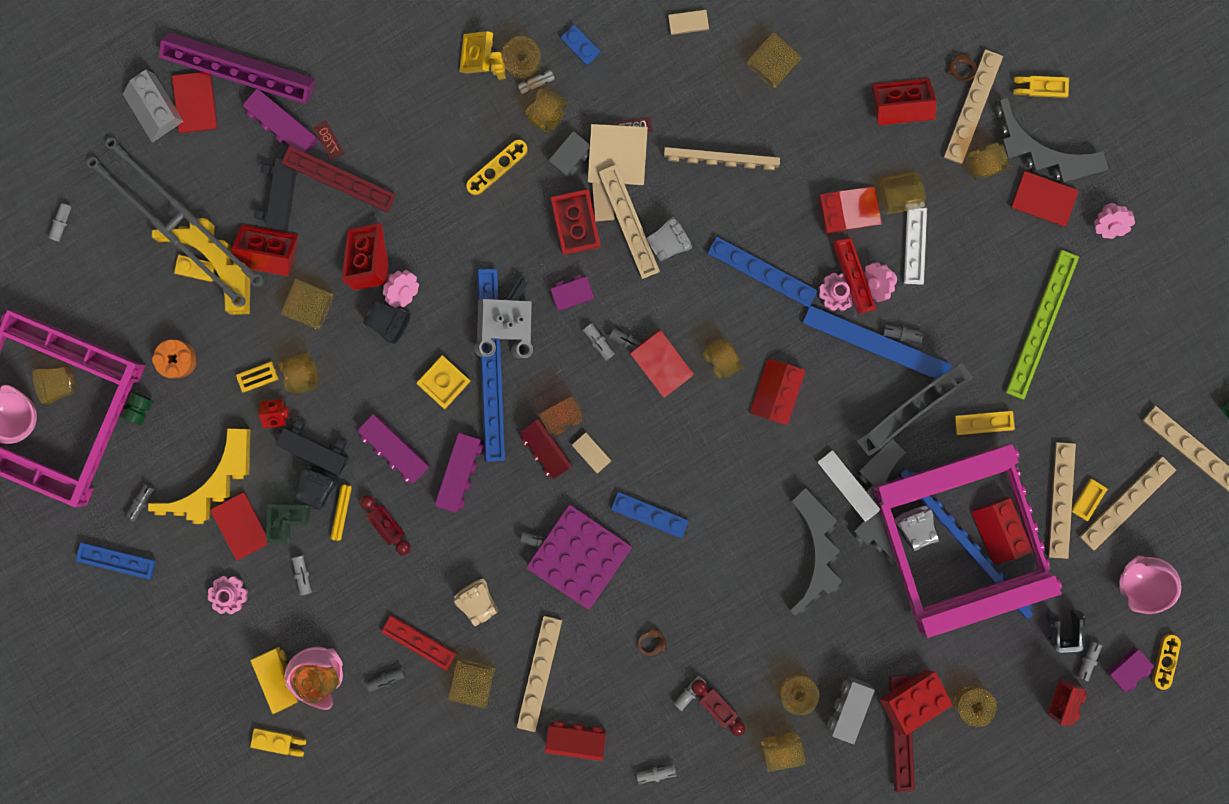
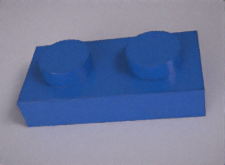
[560,25,601,66]

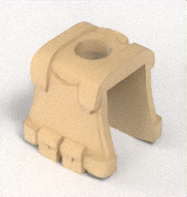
[453,578,498,627]

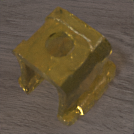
[33,366,79,405]

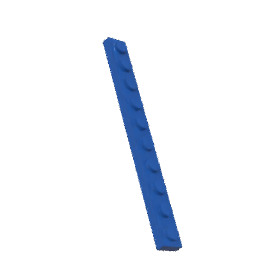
[477,269,505,461]
[898,469,1033,619]

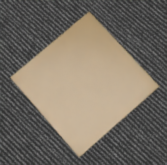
[588,124,648,185]

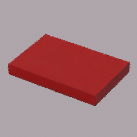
[172,72,218,134]
[1011,171,1079,227]
[629,329,694,398]
[210,492,272,561]

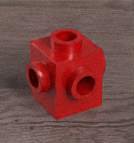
[259,399,289,428]

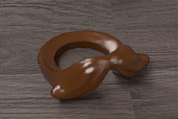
[946,54,977,82]
[638,627,666,656]

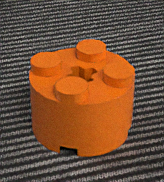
[152,340,196,378]

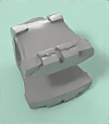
[646,217,692,262]
[894,505,939,551]

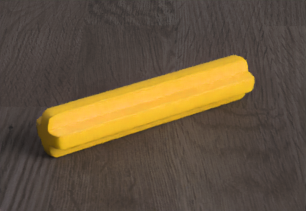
[330,484,352,541]

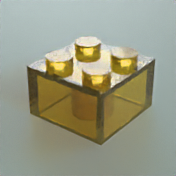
[746,32,802,90]
[281,279,334,330]
[448,659,496,709]
[761,733,806,772]

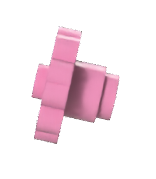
[1094,203,1135,239]
[864,262,897,302]
[383,270,419,308]
[818,273,853,311]
[208,576,248,614]

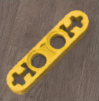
[466,140,528,195]

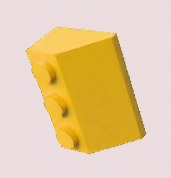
[250,647,300,714]

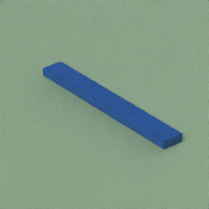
[802,306,952,378]

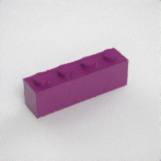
[243,89,319,154]
[358,414,431,484]
[435,432,484,513]

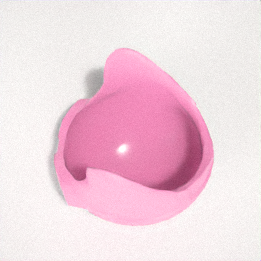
[0,385,37,444]
[1119,555,1181,614]
[284,647,343,710]

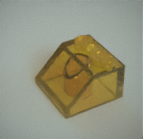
[878,171,927,215]

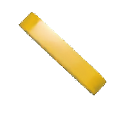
[1152,634,1181,690]

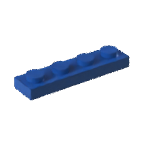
[611,492,689,538]
[76,542,156,579]

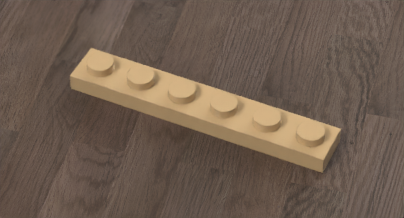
[943,49,1003,164]
[664,147,780,171]
[599,165,660,279]
[1142,406,1229,492]
[1047,442,1076,559]
[1079,456,1176,551]
[517,615,562,732]

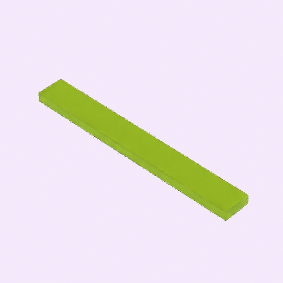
[1005,250,1079,400]

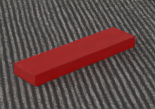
[833,238,876,314]
[381,615,457,671]

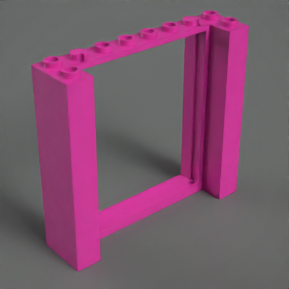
[0,310,146,508]
[872,444,1062,638]

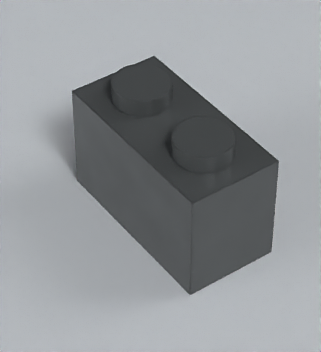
[549,131,590,177]

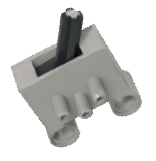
[474,277,533,359]

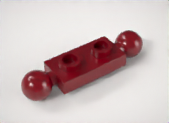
[360,495,411,555]
[691,680,745,736]

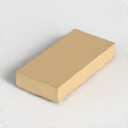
[668,10,709,35]
[592,183,614,222]
[572,433,611,473]

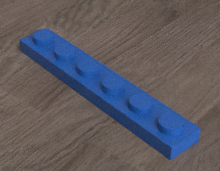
[708,237,818,308]

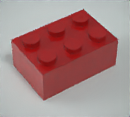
[551,189,601,256]
[880,669,953,735]

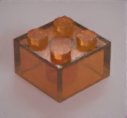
[538,396,585,436]

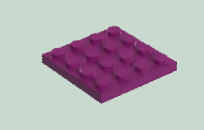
[526,504,632,610]

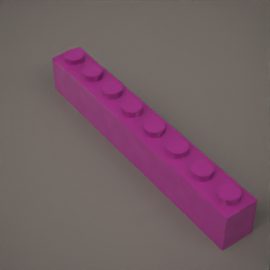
[159,33,316,104]

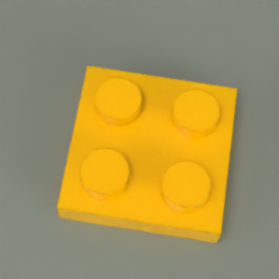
[459,31,493,74]
[416,355,471,409]

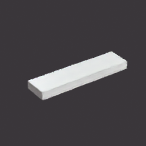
[904,207,927,285]
[818,450,880,522]

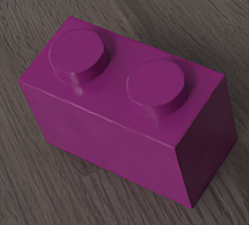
[551,275,594,312]
[1105,647,1154,692]

